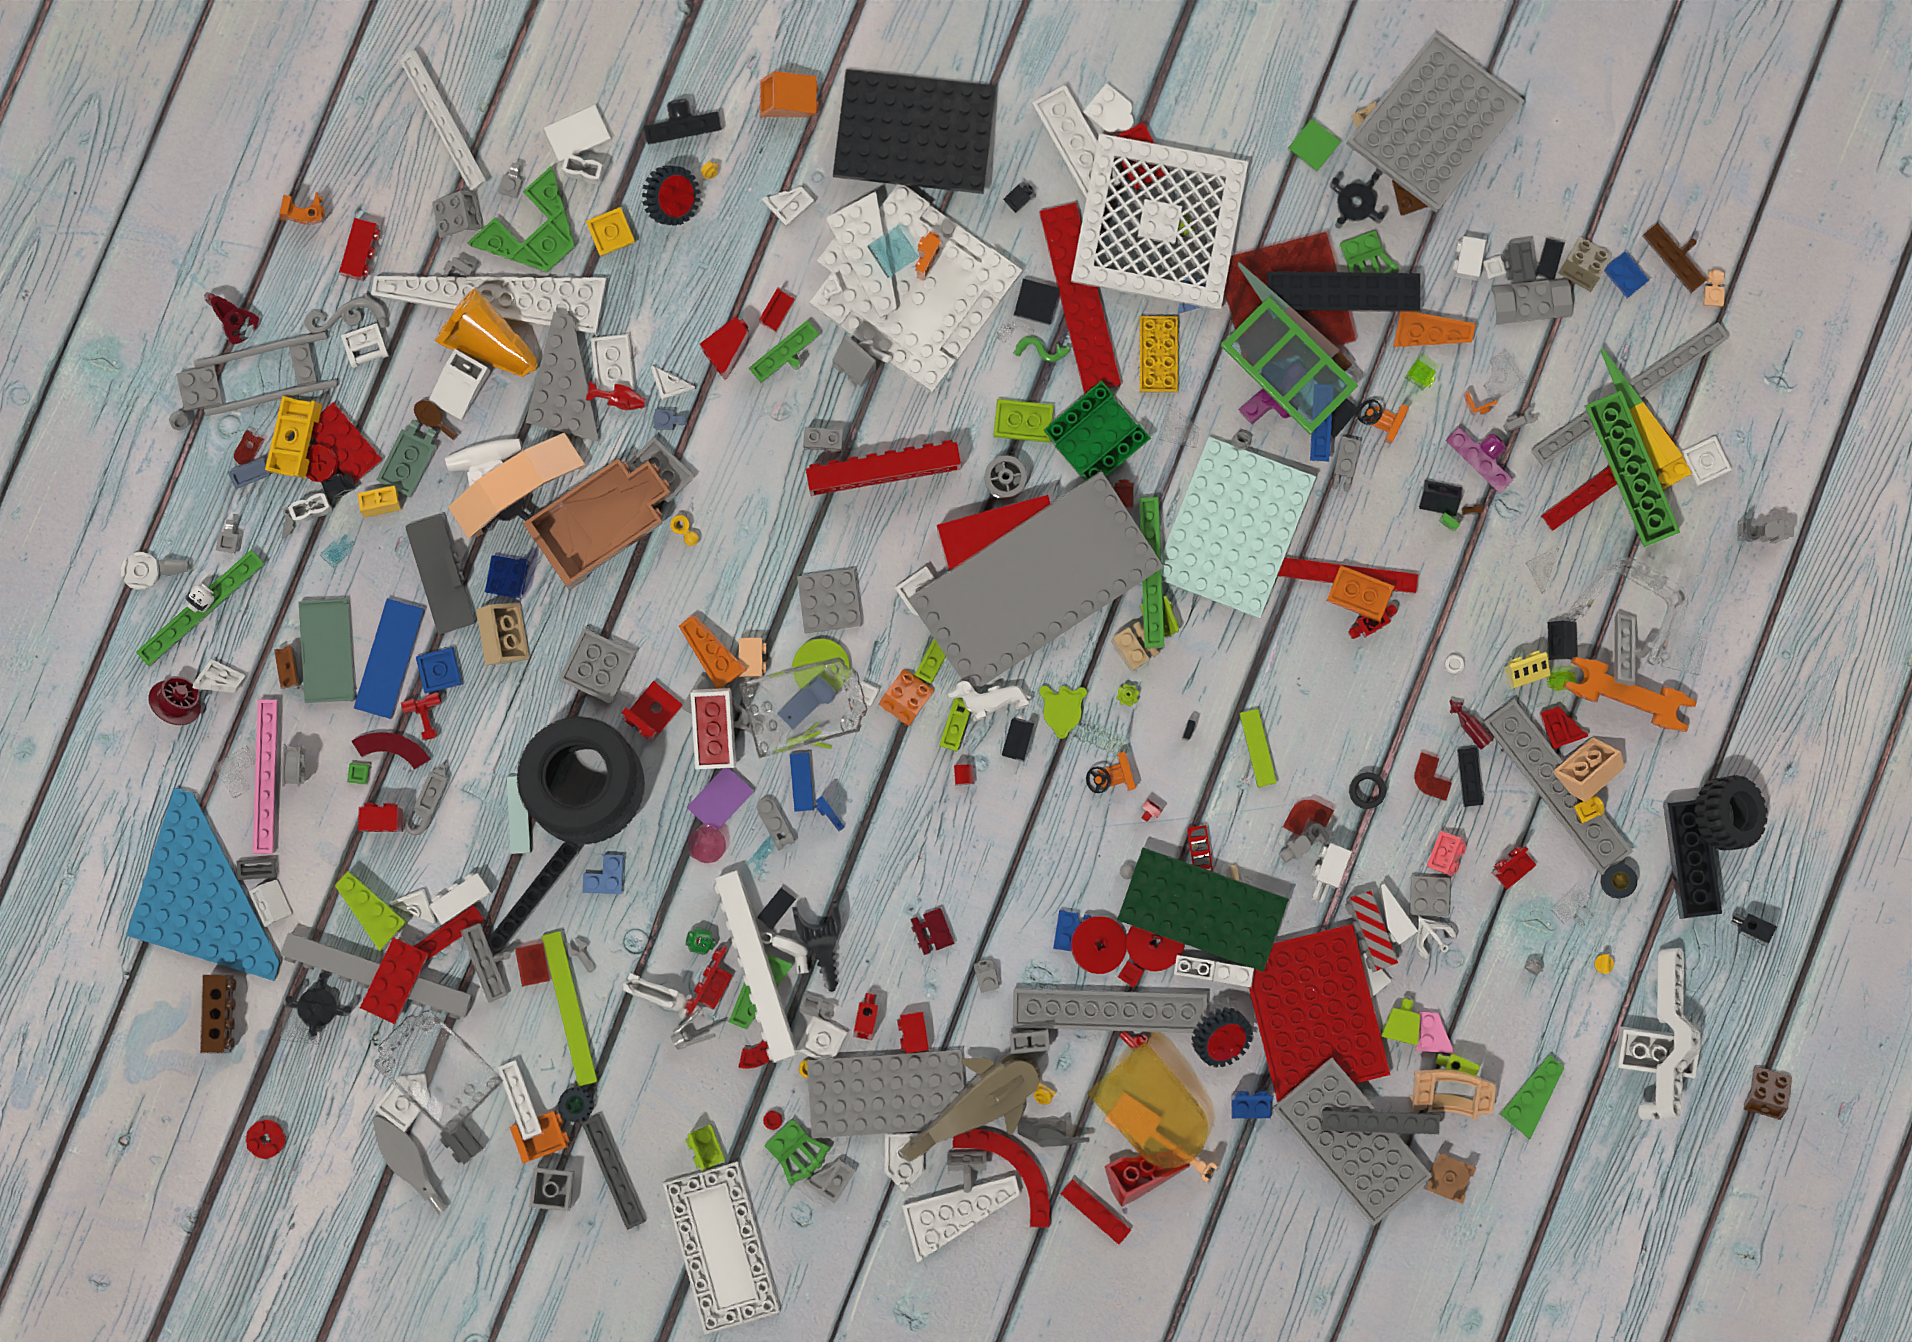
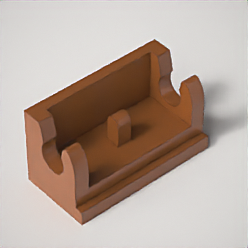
[274,646,300,689]

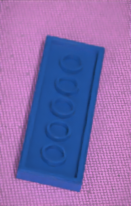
[354,598,424,719]

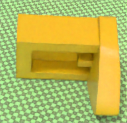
[1573,795,1605,823]

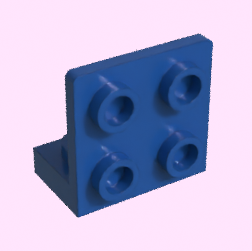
[1231,1091,1273,1119]

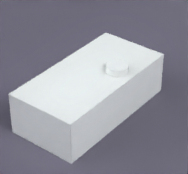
[1615,1026,1701,1078]

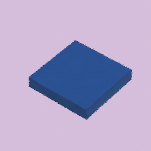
[415,647,463,694]

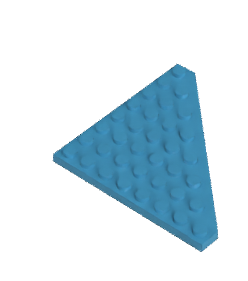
[126,788,281,981]

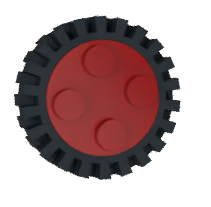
[642,165,700,226]
[1191,1007,1253,1068]

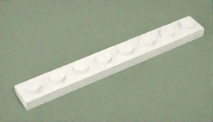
[400,50,486,192]

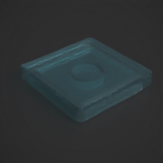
[867,226,919,278]

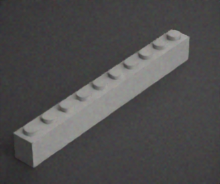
[280,933,473,1020]

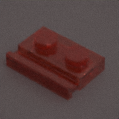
[515,943,550,987]

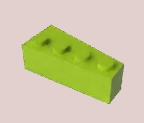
[335,871,409,952]

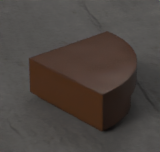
[1461,504,1484,515]

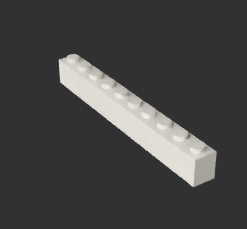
[714,871,799,1063]

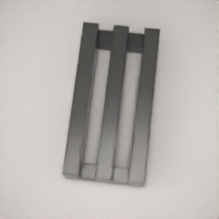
[236,858,277,880]

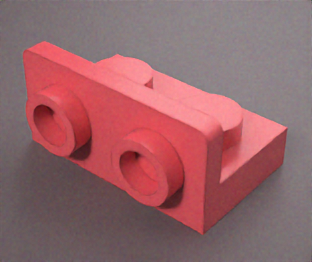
[1427,831,1466,877]

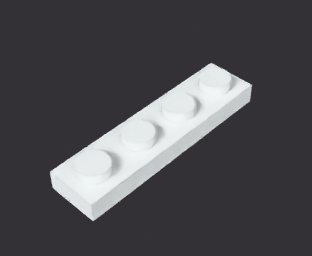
[497,1060,543,1140]

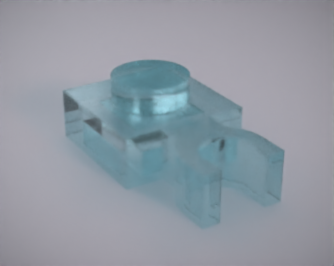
[320,534,355,569]

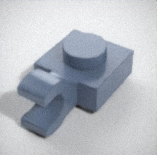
[653,409,687,430]

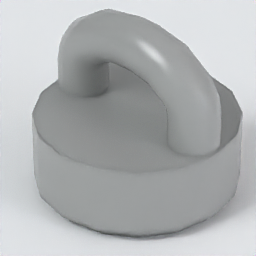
[169,411,189,430]

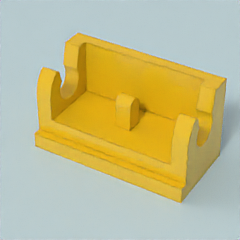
[357,485,401,518]

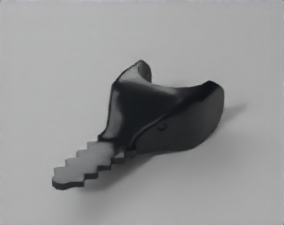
[792,899,841,992]

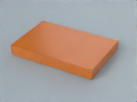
[1326,565,1395,622]

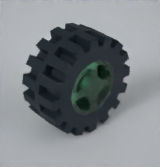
[558,1087,594,1122]

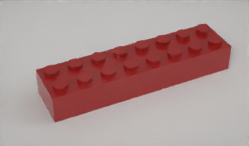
[805,440,961,496]

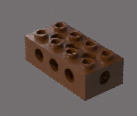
[200,975,236,1053]

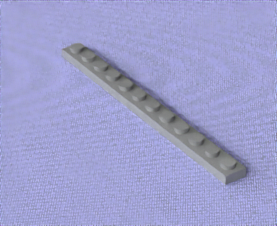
[1531,322,1729,466]

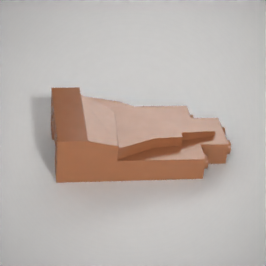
[523,458,671,591]

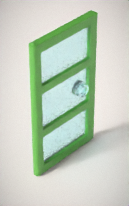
[1220,297,1359,434]

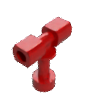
[401,692,442,740]

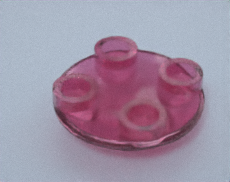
[688,825,726,863]

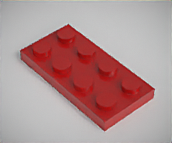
[311,402,383,485]
[359,937,429,1024]

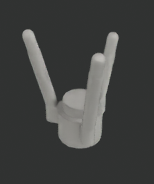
[671,1010,716,1050]

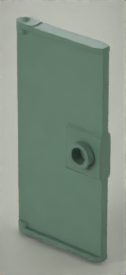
[299,597,355,703]

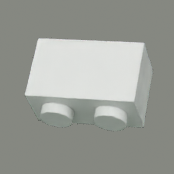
[1452,236,1486,281]

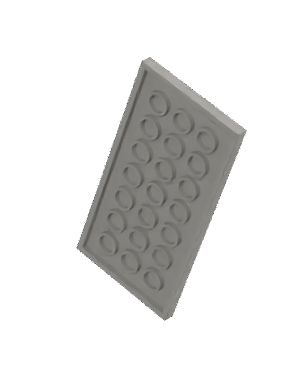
[807,1050,964,1138]
[1272,1057,1432,1226]

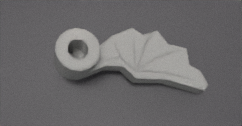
[282,507,294,539]

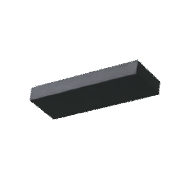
[1457,748,1483,807]

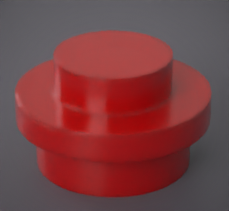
[763,1111,783,1130]

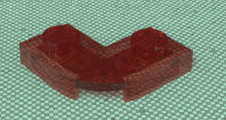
[1414,752,1452,801]
[1282,800,1334,836]

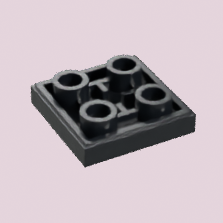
[1013,279,1060,325]

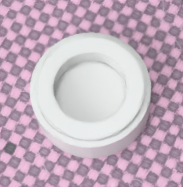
[1444,655,1464,675]

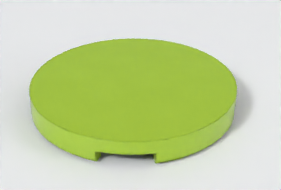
[792,639,850,692]

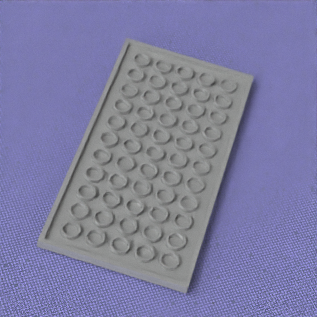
[908,471,1164,691]

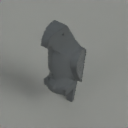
[1017,1118,1090,1147]

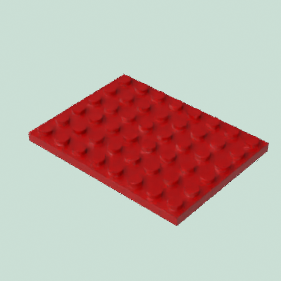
[1243,924,1390,1103]

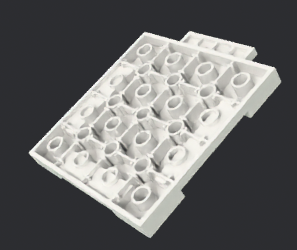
[810,185,1022,394]

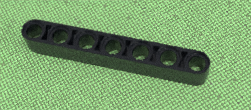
[488,842,579,951]

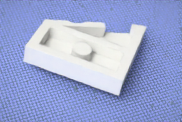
[192,659,245,693]

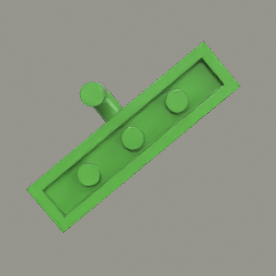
[749,320,820,383]

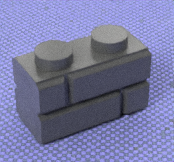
[1503,241,1536,284]
[440,1119,483,1164]

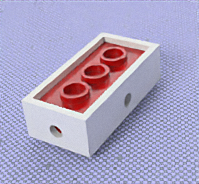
[690,688,736,769]

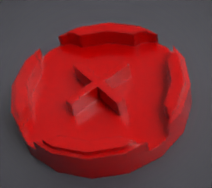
[306,444,338,482]

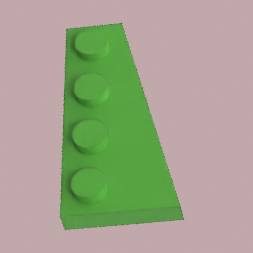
[728,954,794,1029]
[1500,1055,1564,1139]

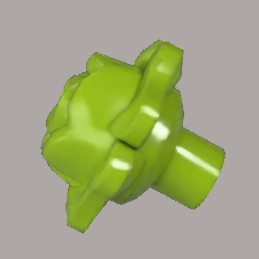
[1116,684,1139,707]

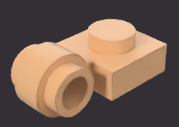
[1703,270,1725,307]

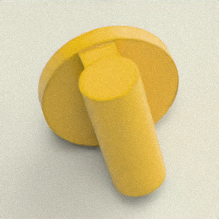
[1594,954,1614,974]
[1033,1083,1056,1105]

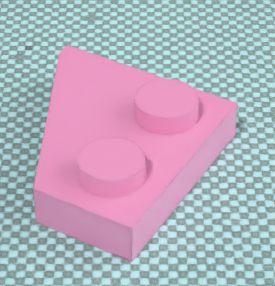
[1415,1012,1454,1053]

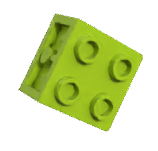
[685,1124,725,1171]

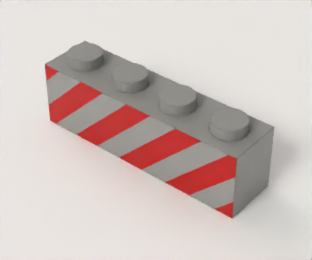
[1345,890,1398,972]

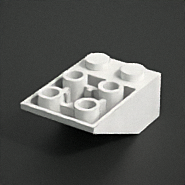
[429,349,490,420]

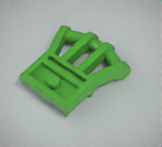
[1339,231,1400,273]
[764,1119,831,1186]

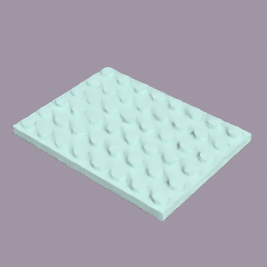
[1161,437,1316,619]

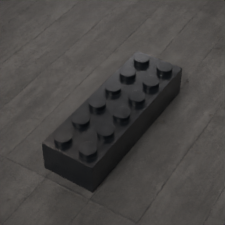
[1663,800,1722,919]

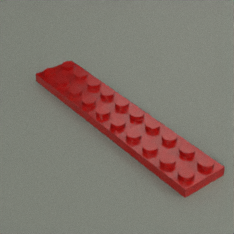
[1039,202,1121,394]

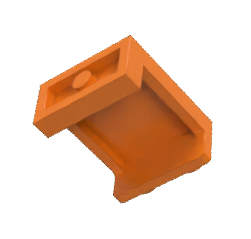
[510,1110,570,1164]

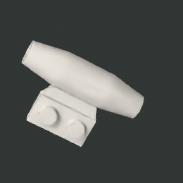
[445,439,523,487]

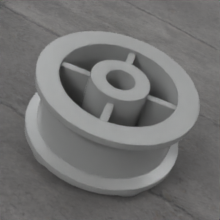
[985,456,1027,500]

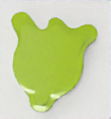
[1039,686,1087,739]

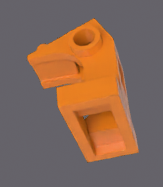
[279,192,325,225]

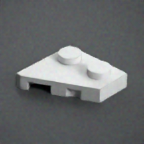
[761,187,814,227]

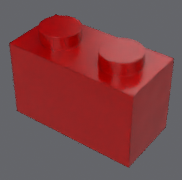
[897,1012,929,1053]

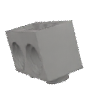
[803,427,843,452]
[1009,1029,1050,1054]

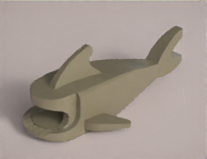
[900,1053,1041,1162]

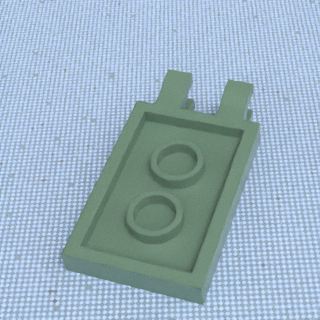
[376,419,439,497]

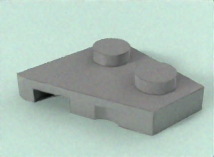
[803,1160,856,1204]

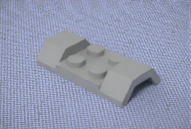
[1492,279,1573,325]

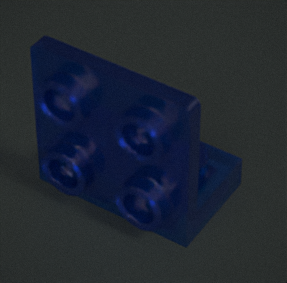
[485,555,530,599]

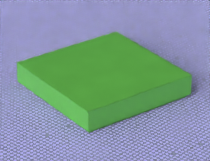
[1288,119,1341,172]

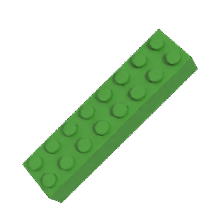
[1584,391,1680,547]

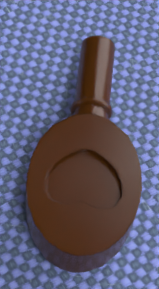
[414,401,458,441]

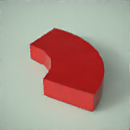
[738,1040,770,1069]

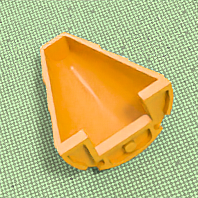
[434,289,538,377]

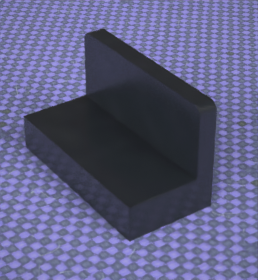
[1419,480,1462,516]
[1547,620,1578,660]
[1002,719,1034,762]

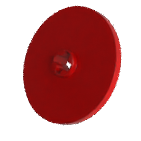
[1071,916,1127,974]
[1126,925,1184,971]

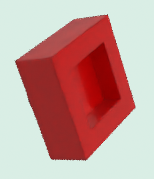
[1117,961,1144,988]

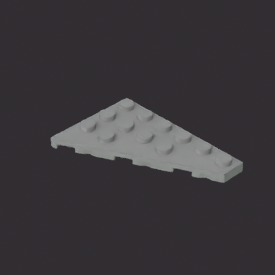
[525,312,599,441]

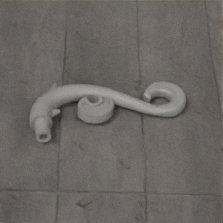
[304,293,387,334]

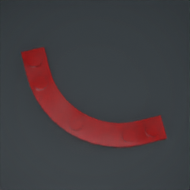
[953,1129,1049,1227]

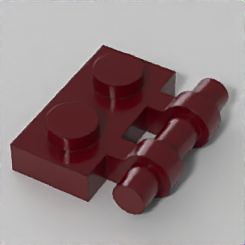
[910,908,954,955]

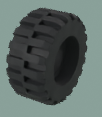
[1695,775,1768,851]

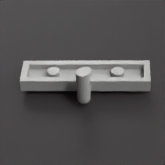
[1614,613,1655,686]
[461,923,511,1003]

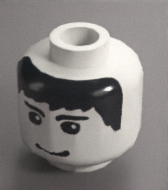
[186,584,215,613]

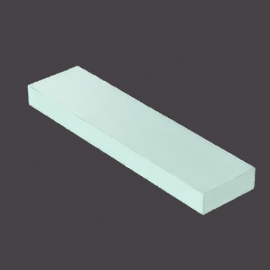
[507,776,531,854]

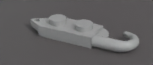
[404,764,448,836]

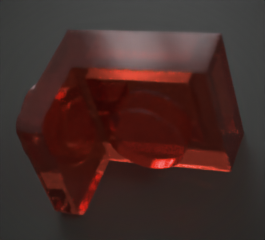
[1114,479,1134,508]

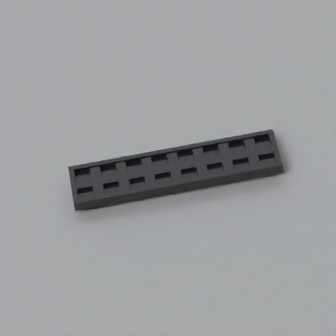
[1267,271,1420,312]

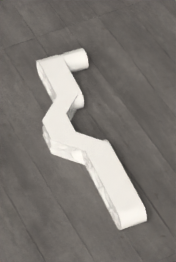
[1638,948,1700,1120]

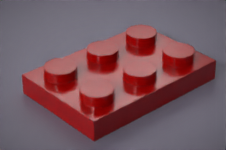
[1115,122,1169,190]

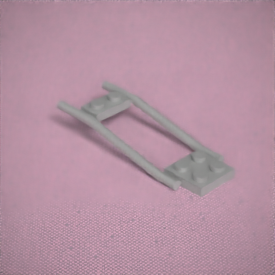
[176,332,337,416]

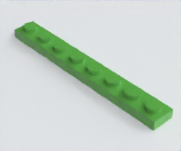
[1139,497,1165,649]
[136,549,265,667]

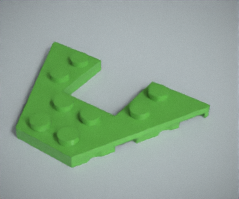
[467,166,575,273]

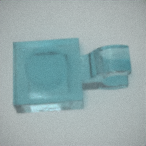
[745,840,773,873]

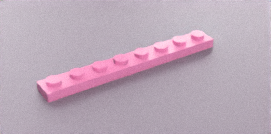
[253,699,278,854]

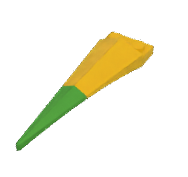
[1601,349,1692,490]

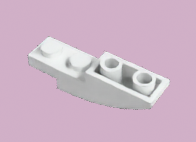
[1174,955,1255,988]

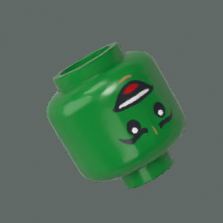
[685,928,715,955]

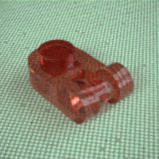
[234,430,264,465]

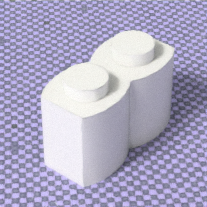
[562,155,604,184]
[288,493,333,523]

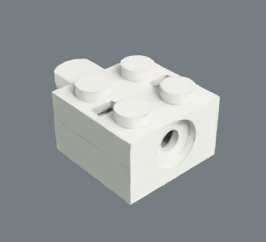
[1311,843,1352,903]

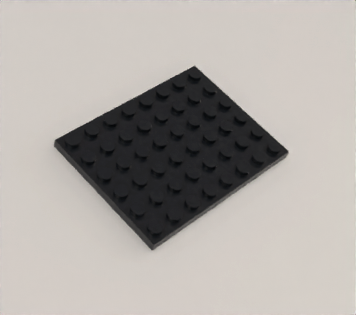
[833,69,996,194]

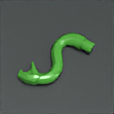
[1013,337,1071,362]

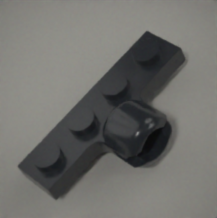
[644,99,722,145]

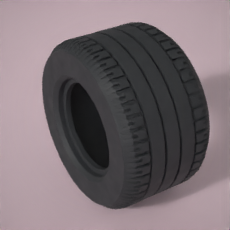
[517,717,645,845]

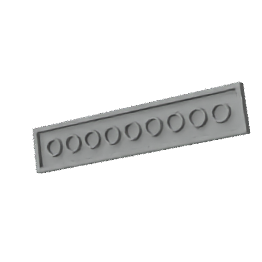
[1483,699,1633,875]
[1012,989,1207,1033]

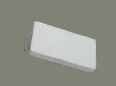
[249,880,292,927]

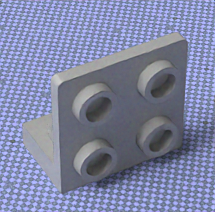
[432,191,483,238]

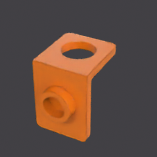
[1463,391,1498,415]

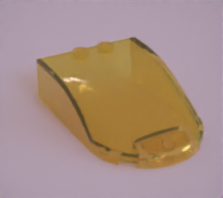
[1087,1042,1208,1168]

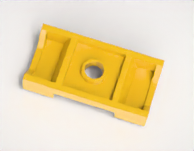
[265,396,322,479]

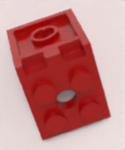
[621,681,683,740]

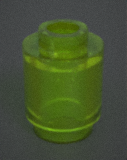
[1547,670,1576,692]

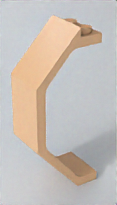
[448,433,586,539]

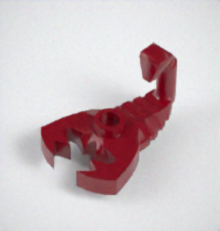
[204,292,259,344]

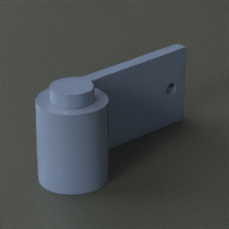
[777,675,836,730]

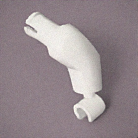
[762,933,809,974]

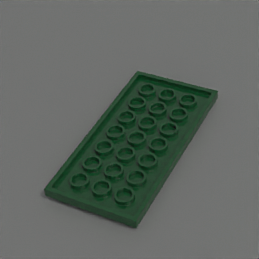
[1117,847,1289,972]

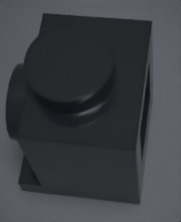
[321,474,356,500]

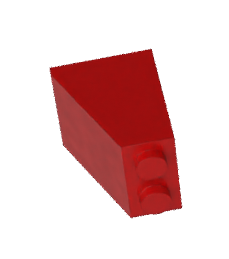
[699,317,750,380]

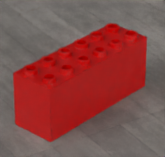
[937,495,1051,571]

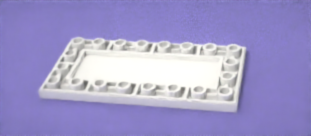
[663,1161,780,1334]

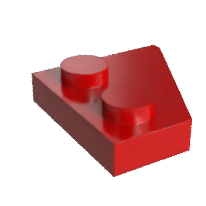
[1539,706,1589,749]

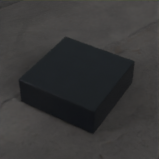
[1182,720,1195,741]

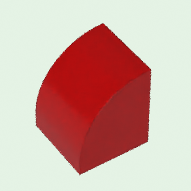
[954,764,974,786]

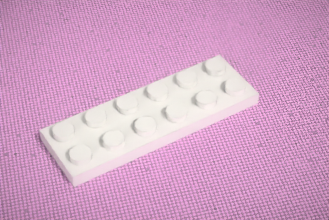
[1032,85,1120,200]

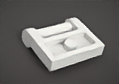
[341,323,389,368]

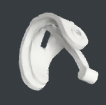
[1414,917,1457,960]

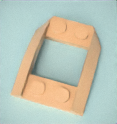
[1410,1069,1496,1120]

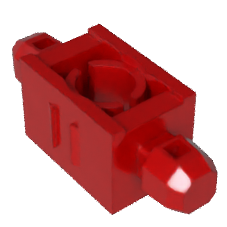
[1348,605,1398,639]

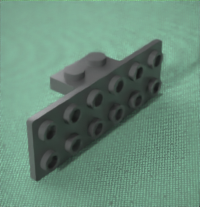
[405,515,475,635]

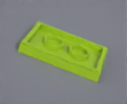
[993,399,1054,443]

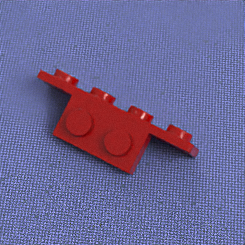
[684,946,733,1017]

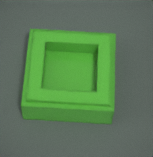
[1439,513,1460,532]
[347,763,370,785]

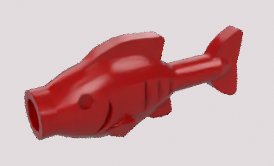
[585,382,646,411]

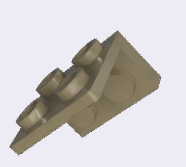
[1558,237,1612,292]

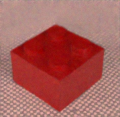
[358,803,403,832]

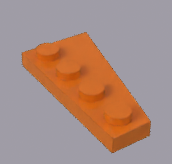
[1393,312,1476,347]
[679,615,747,689]

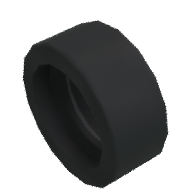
[1349,772,1387,809]

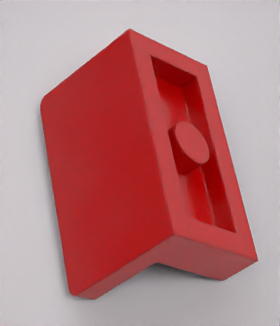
[759,287,795,333]

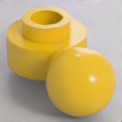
[670,515,699,547]

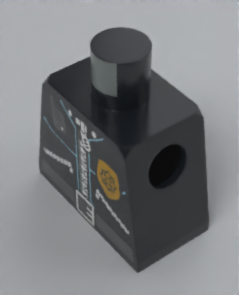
[1730,913,1777,947]

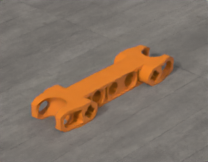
[1563,657,1697,732]

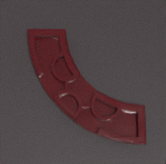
[352,732,431,770]

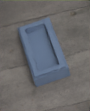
[228,457,271,489]

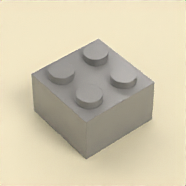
[529,1167,575,1211]

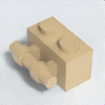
[1111,622,1160,672]

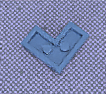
[583,855,623,894]

